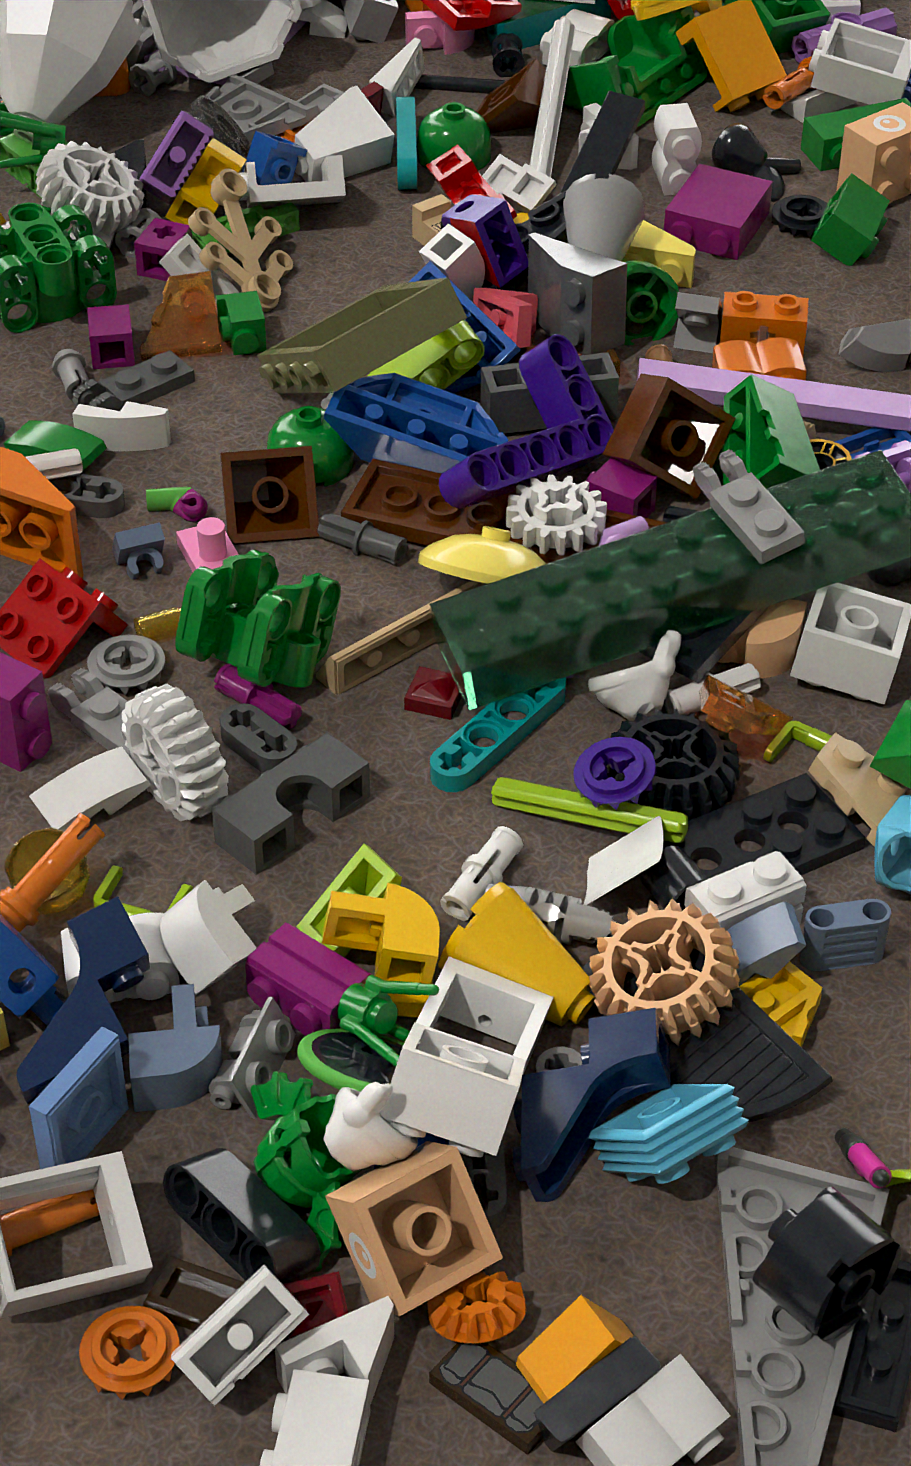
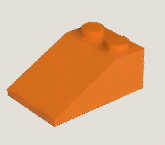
[0,447,84,578]

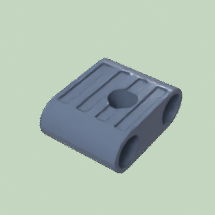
[799,899,891,971]

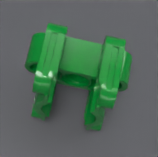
[0,202,117,333]
[175,550,341,687]

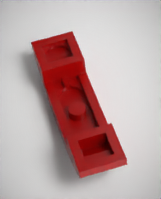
[426,144,517,219]

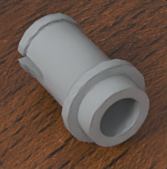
[52,349,89,401]

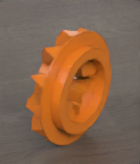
[427,1270,527,1343]
[79,1306,180,1400]

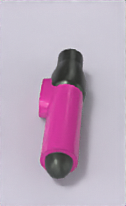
[835,1128,892,1189]

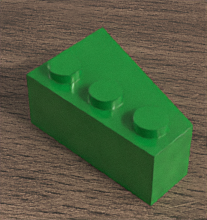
[723,374,824,511]

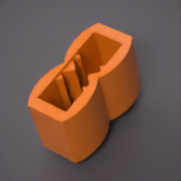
[712,337,807,381]

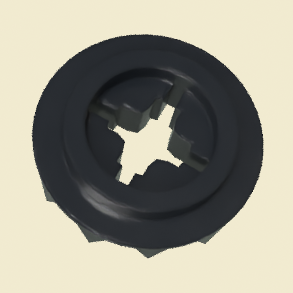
[772,194,828,238]

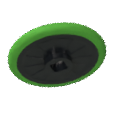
[297,1029,404,1092]

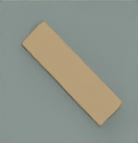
[316,580,485,694]

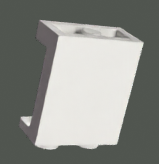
[239,155,346,208]

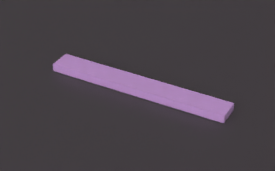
[637,358,911,432]

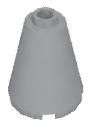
[563,174,645,261]

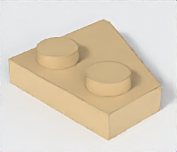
[808,733,911,847]

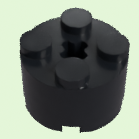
[752,1186,901,1340]

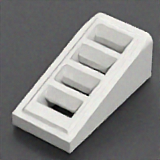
[369,38,425,117]

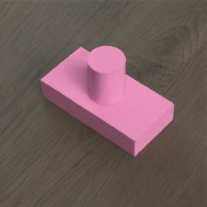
[176,517,239,572]

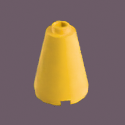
[438,882,596,1026]

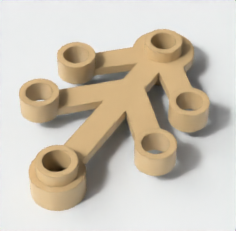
[188,169,293,312]

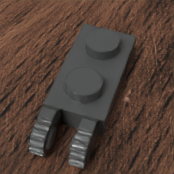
[72,350,195,411]

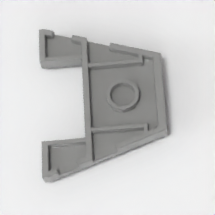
[191,61,345,147]

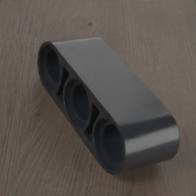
[163,1148,321,1284]

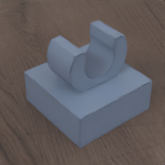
[112,523,165,579]

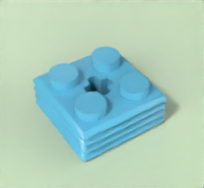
[589,1084,749,1184]

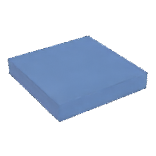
[29,1027,129,1169]

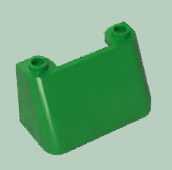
[563,5,709,127]

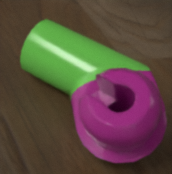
[146,487,208,522]

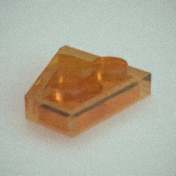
[140,271,222,361]
[699,675,793,735]

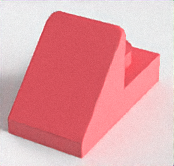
[473,288,538,348]

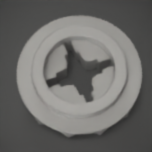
[87,635,166,695]

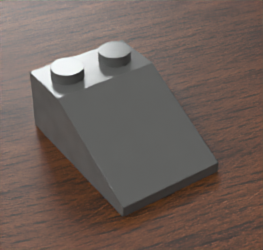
[528,233,627,355]

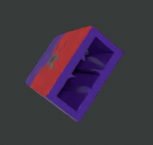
[440,194,528,288]

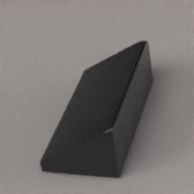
[534,1336,662,1452]

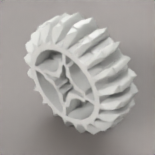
[35,141,145,236]
[122,683,229,821]

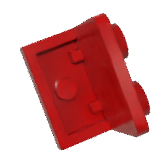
[0,558,128,679]

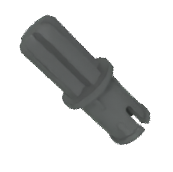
[317,513,408,566]

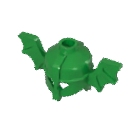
[250,1071,364,1272]

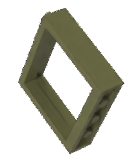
[257,277,467,394]

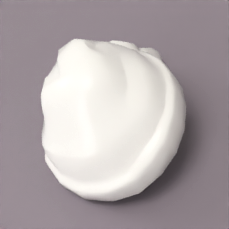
[588,630,681,721]
[324,1082,418,1171]

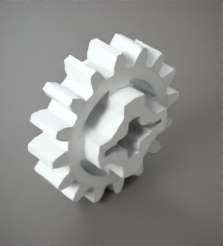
[506,475,607,555]

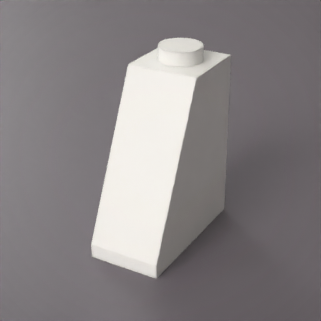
[294,86,395,182]

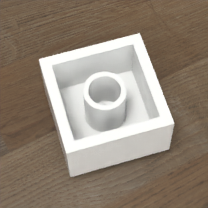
[790,578,911,704]
[380,1022,526,1157]

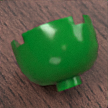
[416,102,492,170]
[625,260,679,346]
[267,406,354,486]

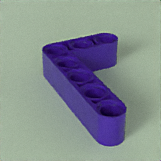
[439,334,614,509]

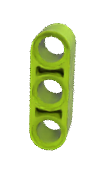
[366,319,485,390]

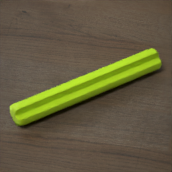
[491,777,688,844]

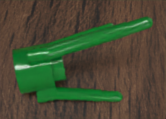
[0,110,66,169]
[338,975,439,1067]

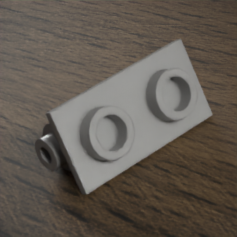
[209,997,296,1119]

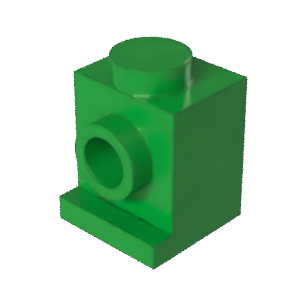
[216,291,267,355]

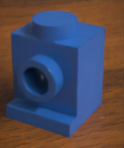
[242,131,308,185]

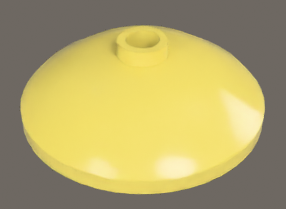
[418,526,559,592]

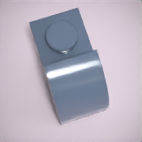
[128,984,223,1112]

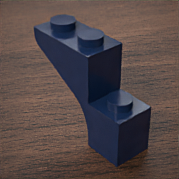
[16,896,150,1104]
[513,1008,671,1202]

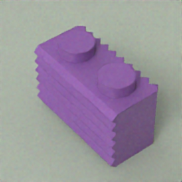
[140,110,214,204]

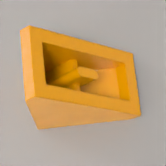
[516,1295,634,1404]

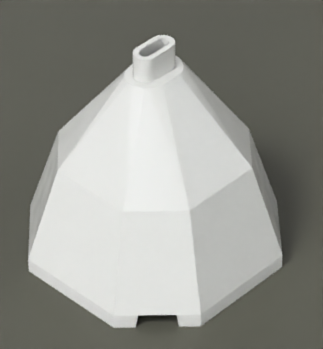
[0,0,143,144]
[142,0,302,83]

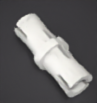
[440,826,523,921]

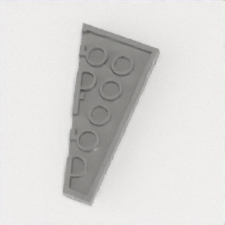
[714,1147,890,1466]

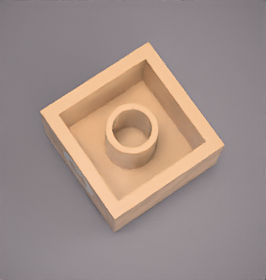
[837,102,911,205]
[325,1141,503,1316]

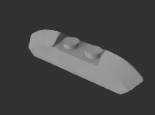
[839,318,911,372]

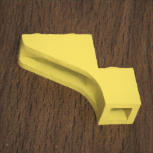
[622,220,696,288]

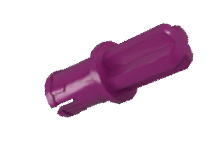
[214,664,302,729]

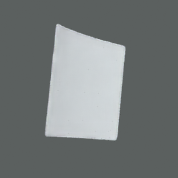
[583,816,664,905]

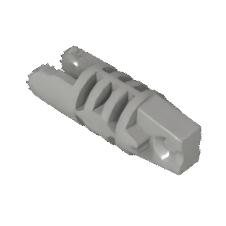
[484,884,617,945]

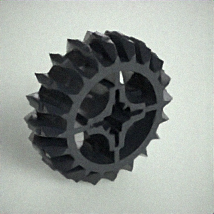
[606,708,741,821]

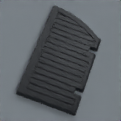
[582,948,833,1122]

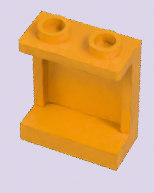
[675,0,787,113]

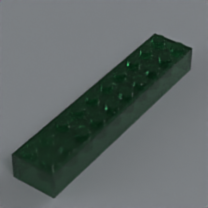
[429,450,911,710]

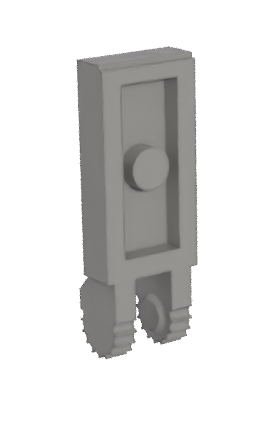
[693,449,805,564]
[47,668,132,759]

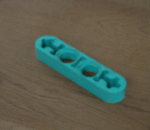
[396,97,417,189]
[430,666,566,792]

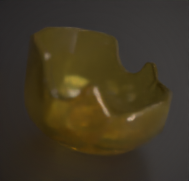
[4,827,90,914]

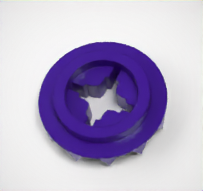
[573,737,657,811]

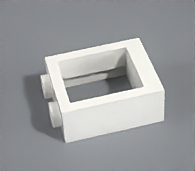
[808,18,911,105]
[416,956,553,1079]
[0,1151,153,1319]

